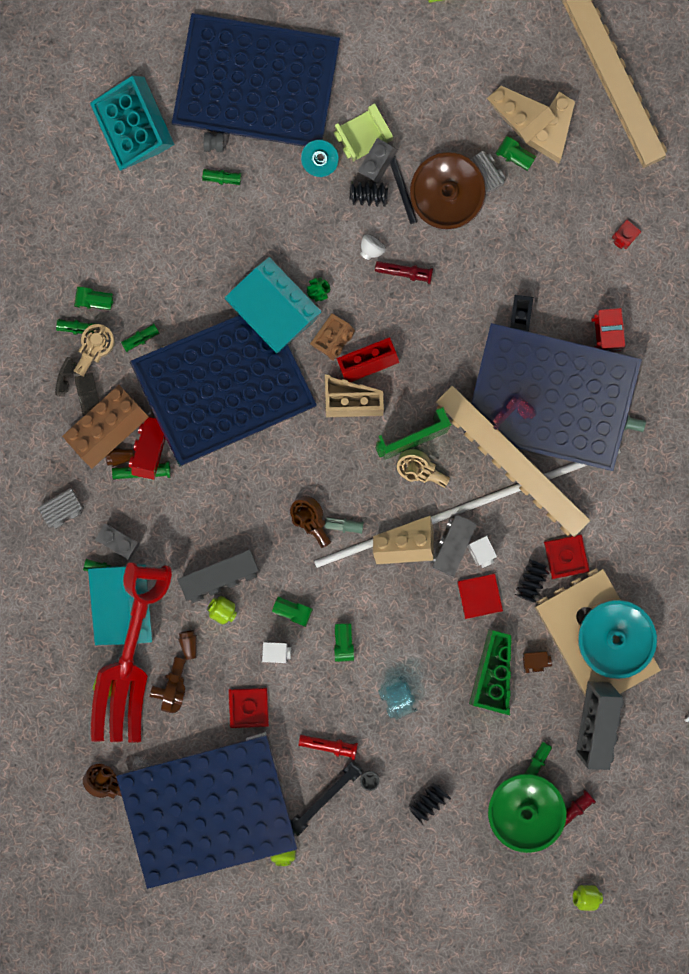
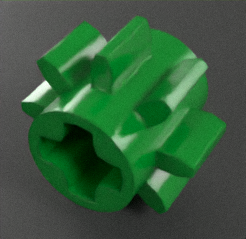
[307,277,330,302]

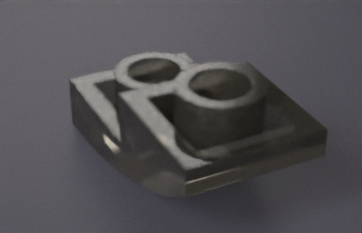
[55,357,77,397]
[74,372,99,416]

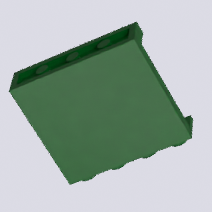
[375,408,451,460]

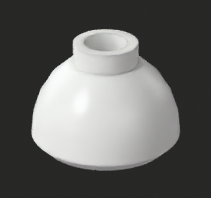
[360,234,386,260]

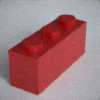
[336,337,400,382]
[129,417,166,480]

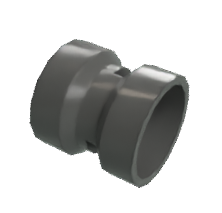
[204,133,224,152]
[360,770,380,791]

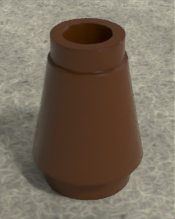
[106,448,133,467]
[178,630,197,660]

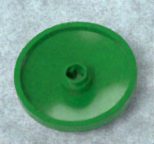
[488,774,567,853]

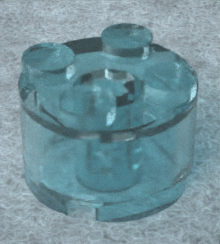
[378,675,418,720]

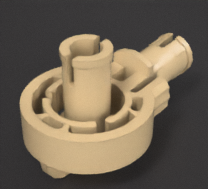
[73,324,115,377]
[397,449,450,488]

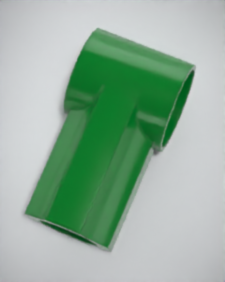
[496,136,536,171]
[74,287,114,310]
[272,597,313,627]
[334,624,354,662]

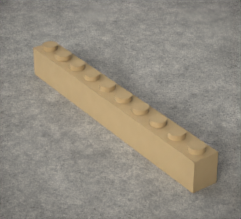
[562,0,667,169]
[436,385,590,537]

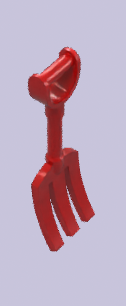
[91,562,172,743]

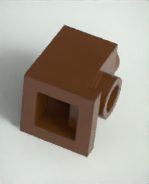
[522,651,552,673]

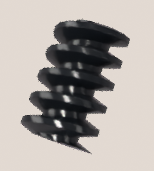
[349,181,388,207]
[514,559,550,603]
[408,783,451,825]

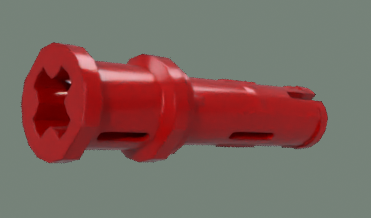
[298,735,358,760]

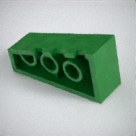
[469,629,511,715]

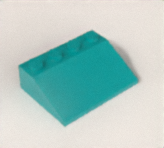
[90,76,175,171]
[224,257,322,353]
[88,563,153,645]

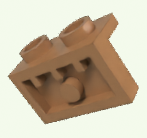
[310,314,355,361]

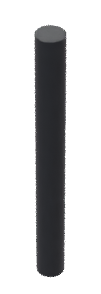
[390,156,417,225]

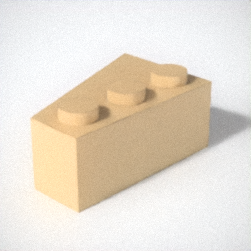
[487,86,555,143]
[527,92,575,164]
[325,374,384,417]
[373,516,434,564]

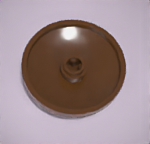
[410,152,486,229]

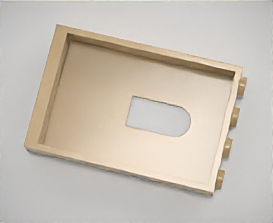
[535,568,661,696]

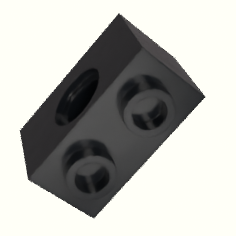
[510,295,534,332]

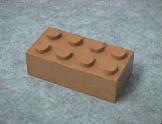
[62,385,149,469]

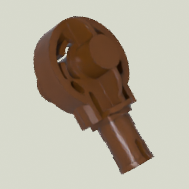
[290,496,332,548]
[150,657,186,713]
[83,764,122,799]

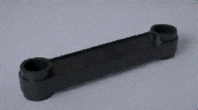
[291,760,364,836]

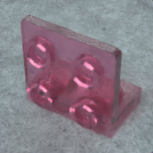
[493,395,537,430]

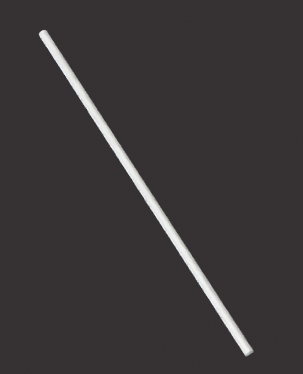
[314,449,620,568]

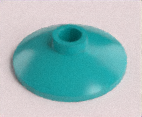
[301,139,339,177]

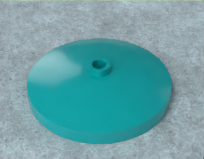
[578,600,657,679]

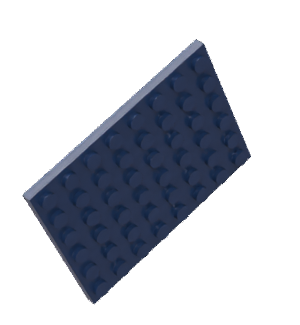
[172,13,340,147]
[130,315,317,467]
[464,323,642,471]
[116,735,298,889]

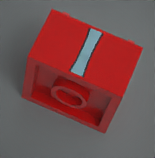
[591,308,625,352]

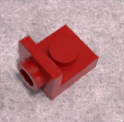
[612,220,641,249]

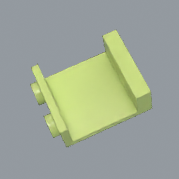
[333,104,393,162]

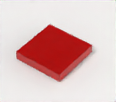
[544,534,590,579]
[457,574,503,619]
[229,688,269,728]

